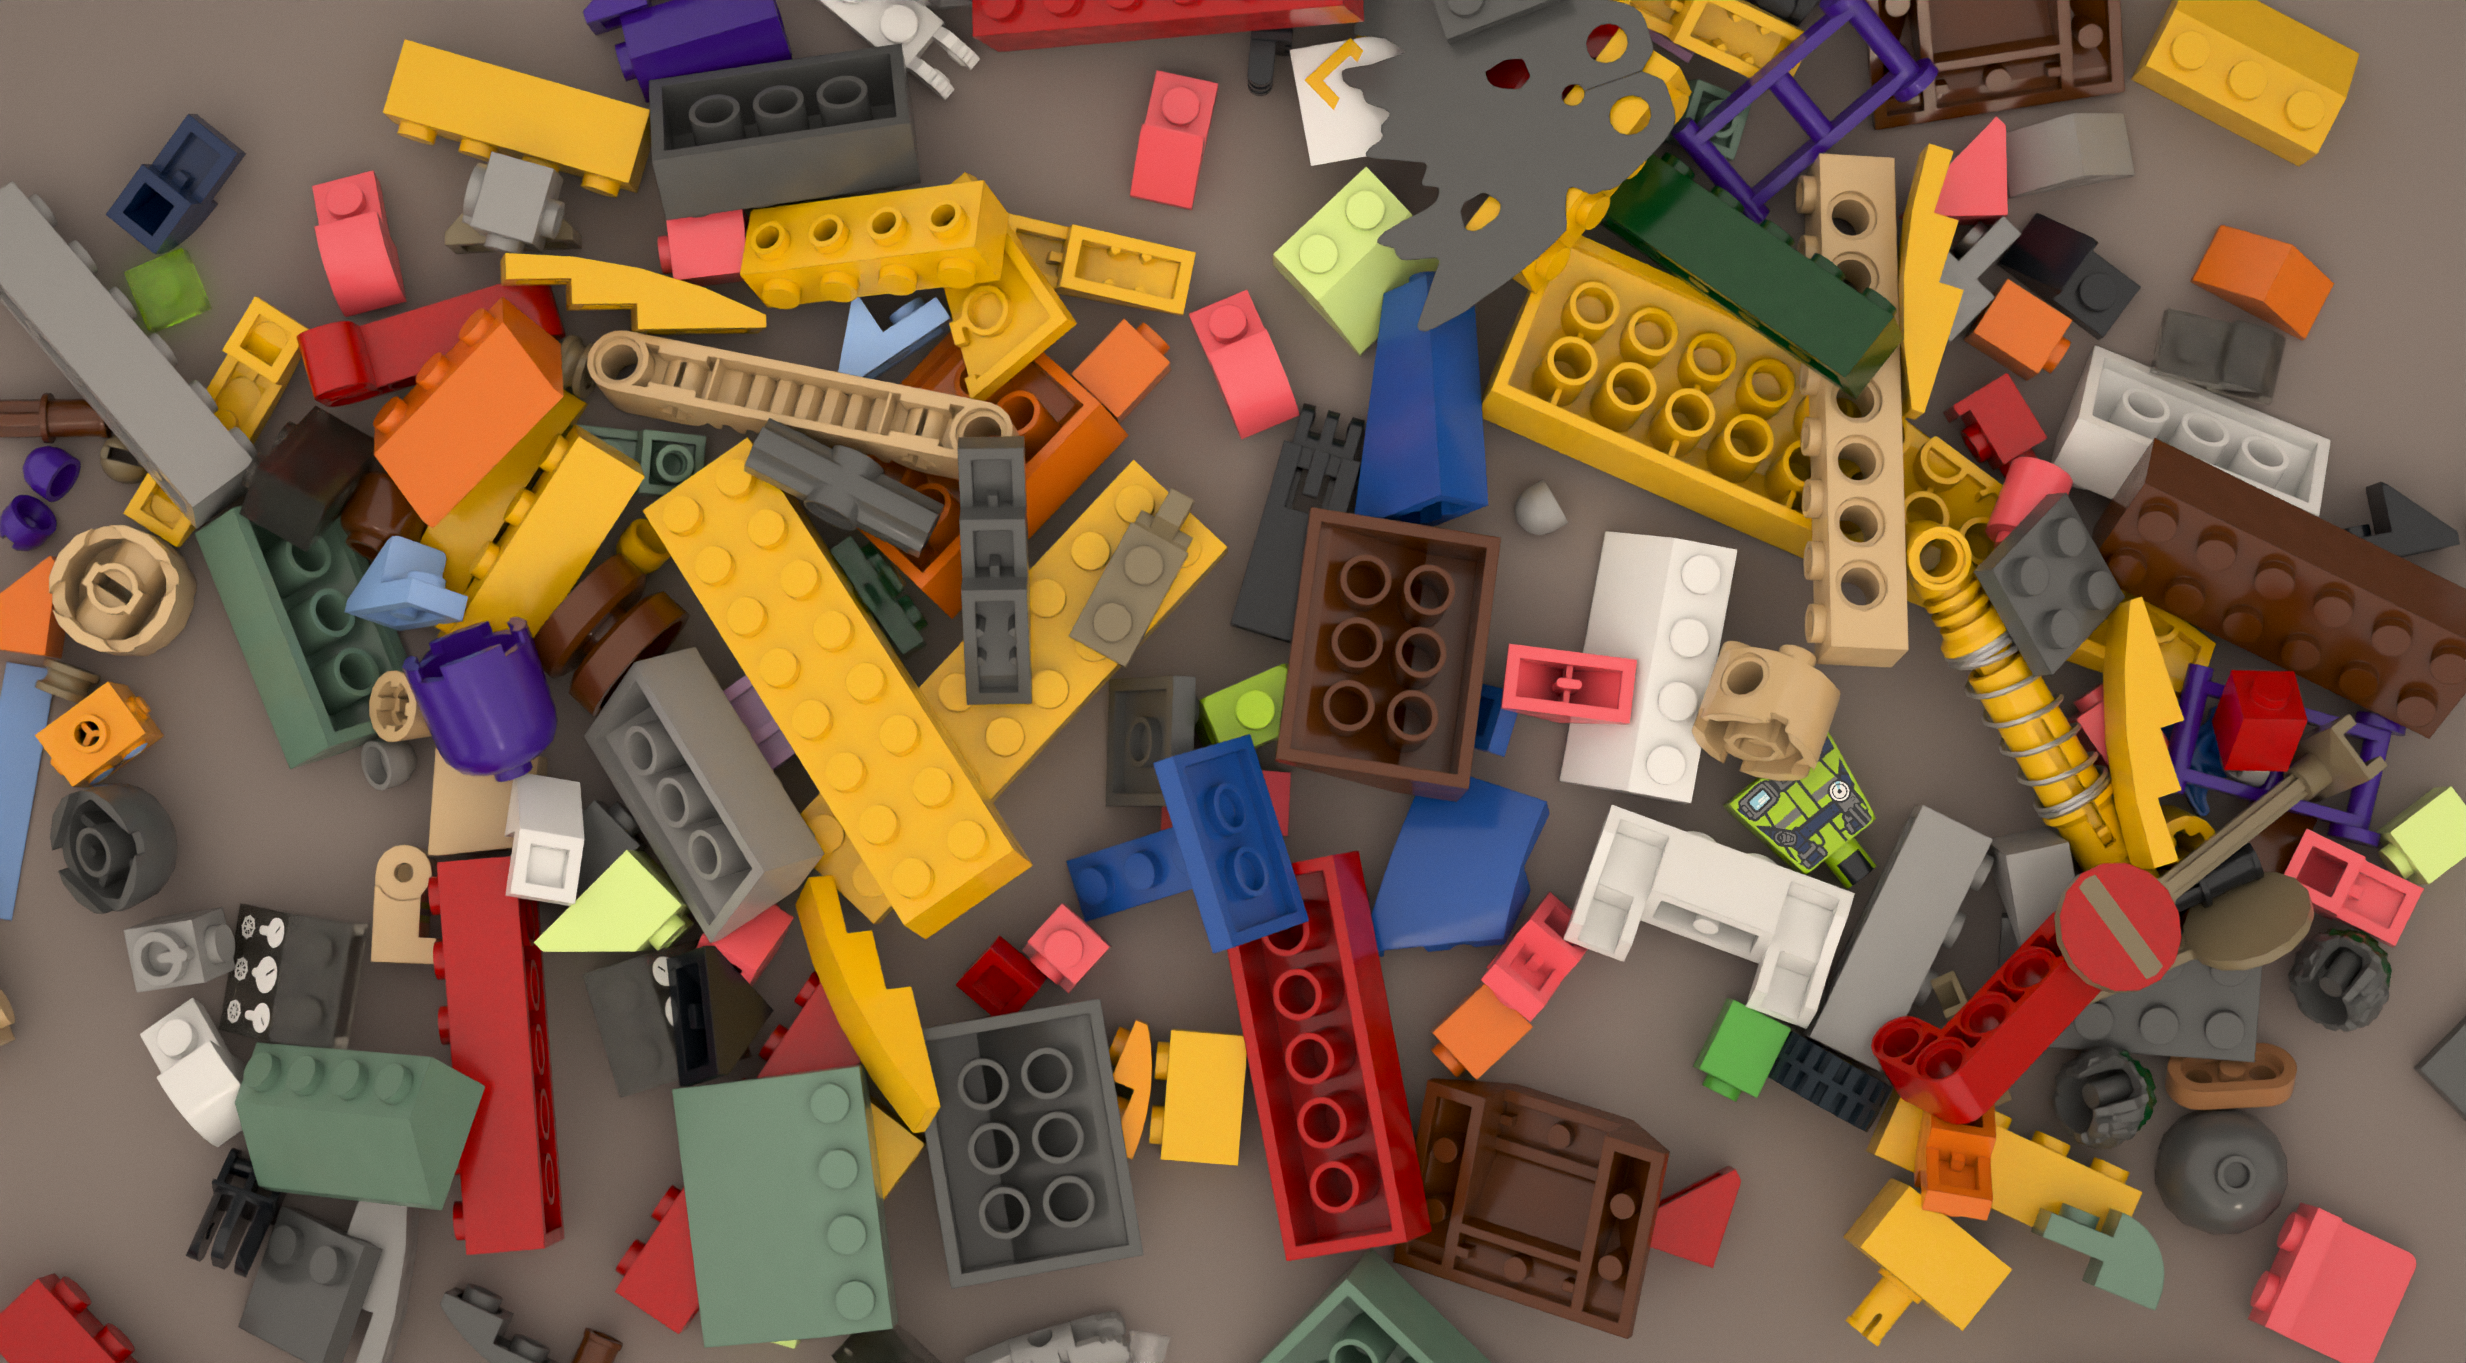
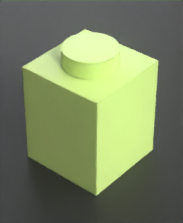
[2376,786,2466,884]

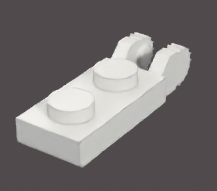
[817,0,980,100]

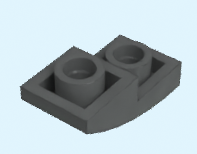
[440,1283,559,1363]

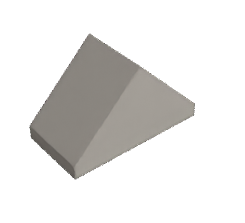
[2006,113,2135,199]
[1987,827,2075,947]

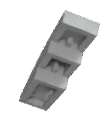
[347,1201,419,1363]

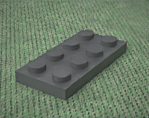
[1998,913,2262,1062]

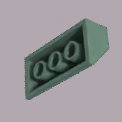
[195,481,407,769]
[235,1042,485,1210]

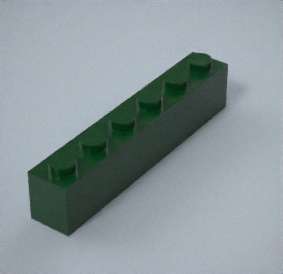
[1599,152,1904,400]

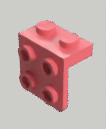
[2248,1202,2416,1363]

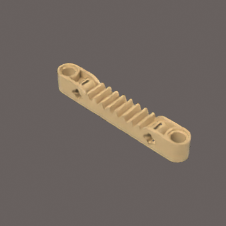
[587,331,1020,480]

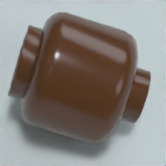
[340,471,428,561]

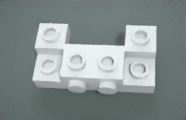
[1563,805,1855,1029]

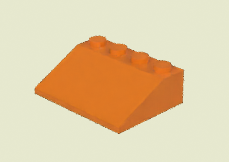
[856,331,1129,619]

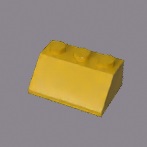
[2131,0,2360,167]

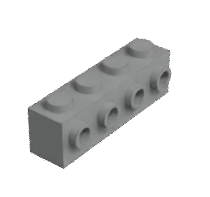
[1802,805,1994,1072]

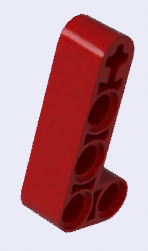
[296,283,566,407]
[1871,911,2102,1125]

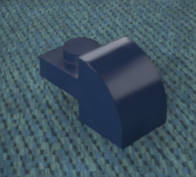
[106,114,246,254]

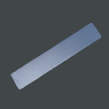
[0,662,52,921]

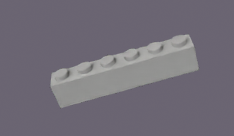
[0,181,259,529]

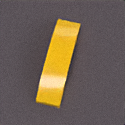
[123,296,309,547]
[420,390,588,595]

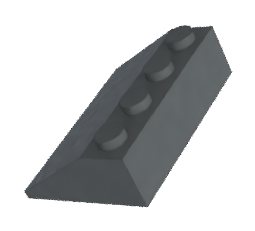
[922,998,1144,1289]

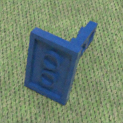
[1066,734,1309,953]

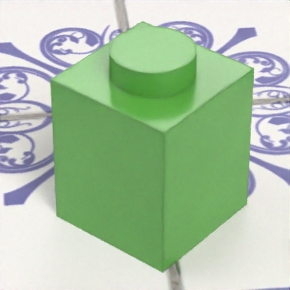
[1693,998,1791,1102]

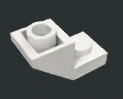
[505,773,584,906]

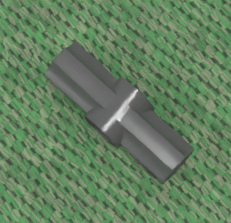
[744,418,944,558]

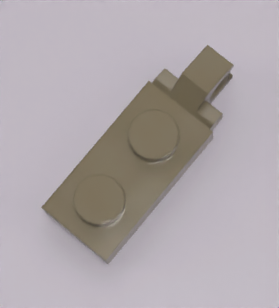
[1069,488,1195,668]

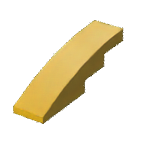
[1612,0,1805,78]
[1898,143,1964,420]
[1008,213,1196,316]
[500,253,766,335]
[2103,597,2184,870]
[795,875,941,1133]

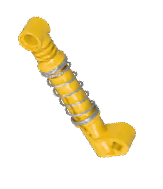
[1905,520,2215,879]

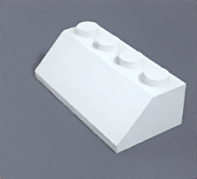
[2051,345,2331,517]
[1559,531,1737,805]

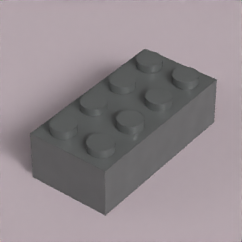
[649,43,921,220]

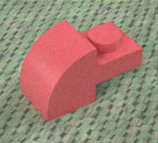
[312,170,407,317]
[1189,290,1300,440]
[2284,829,2424,948]
[1481,892,1588,1022]

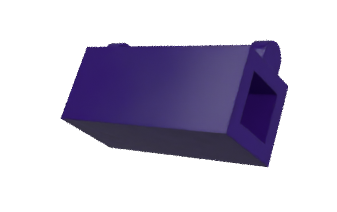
[615,0,792,103]

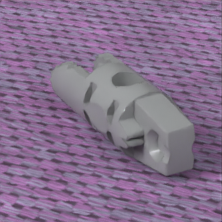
[964,1311,1131,1363]

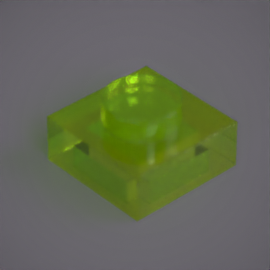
[124,247,212,333]

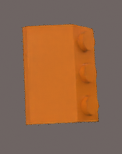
[373,296,564,529]

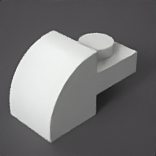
[140,998,245,1147]

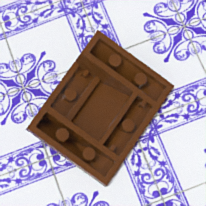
[1865,0,2125,130]
[1393,1078,1670,1339]

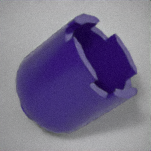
[402,617,558,782]

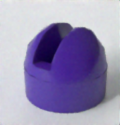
[22,446,81,502]
[0,495,57,551]

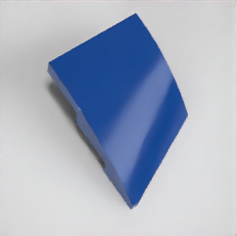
[1371,776,1550,957]

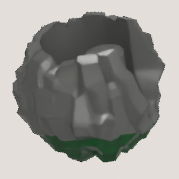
[2288,928,2392,1032]
[2052,1045,2157,1150]

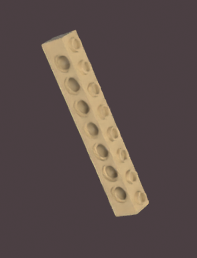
[1795,153,1909,668]

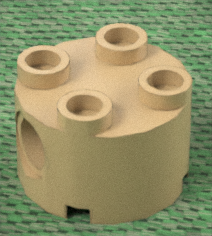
[49,525,197,656]
[1692,641,1840,781]

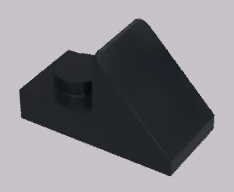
[1997,213,2141,340]
[2344,482,2460,557]

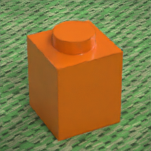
[1963,279,2073,381]
[1071,319,1171,425]
[1430,982,1533,1080]

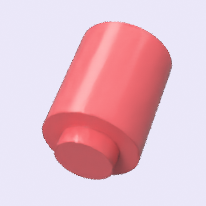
[1985,457,2073,549]

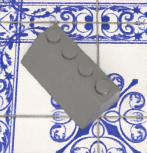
[584,647,825,943]

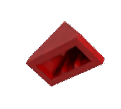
[1650,1166,1741,1268]

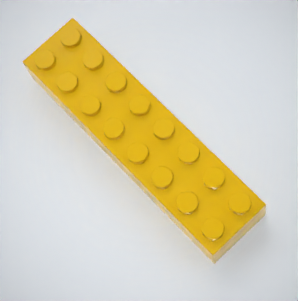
[642,437,1033,940]
[800,459,1228,924]

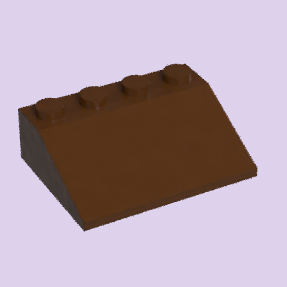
[1274,507,1501,802]

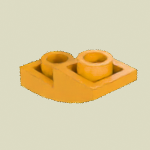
[1109,1018,1153,1160]

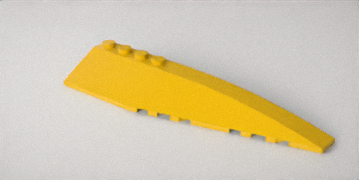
[1481,235,2216,699]

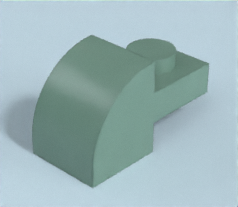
[2031,1203,2165,1311]

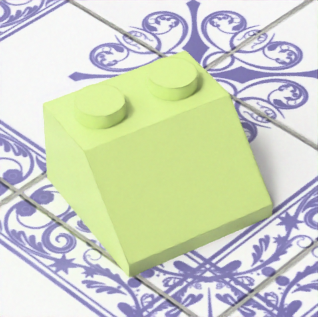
[1273,167,1439,356]
[534,850,694,952]

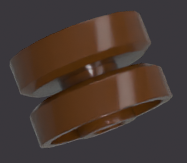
[533,552,690,717]

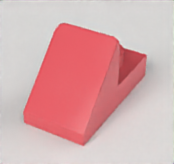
[1130,70,1218,210]

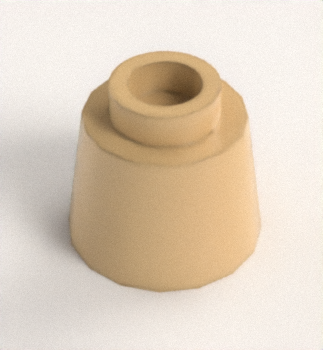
[369,670,432,742]

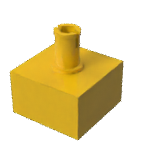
[1843,1178,2012,1347]

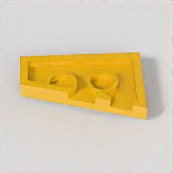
[943,172,1077,401]

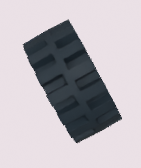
[1768,1031,1893,1132]

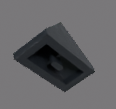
[666,946,774,1086]

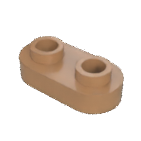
[2165,1043,2297,1110]

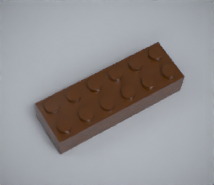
[2092,438,2466,739]

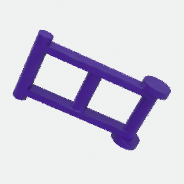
[1671,0,1938,224]
[2168,663,2407,848]

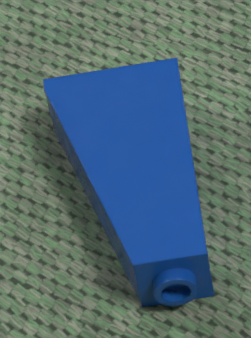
[1354,271,1488,527]

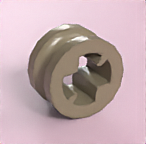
[561,334,596,399]
[34,657,101,703]

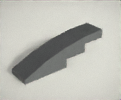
[957,436,1032,705]

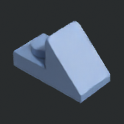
[838,297,952,379]
[344,536,468,631]

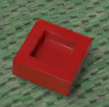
[955,935,1048,1016]

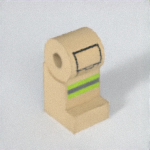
[371,845,442,965]

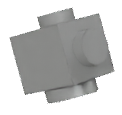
[462,152,565,254]
[123,907,236,993]

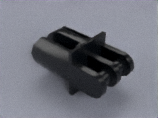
[186,1148,287,1278]

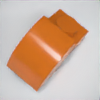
[1914,1105,1996,1221]

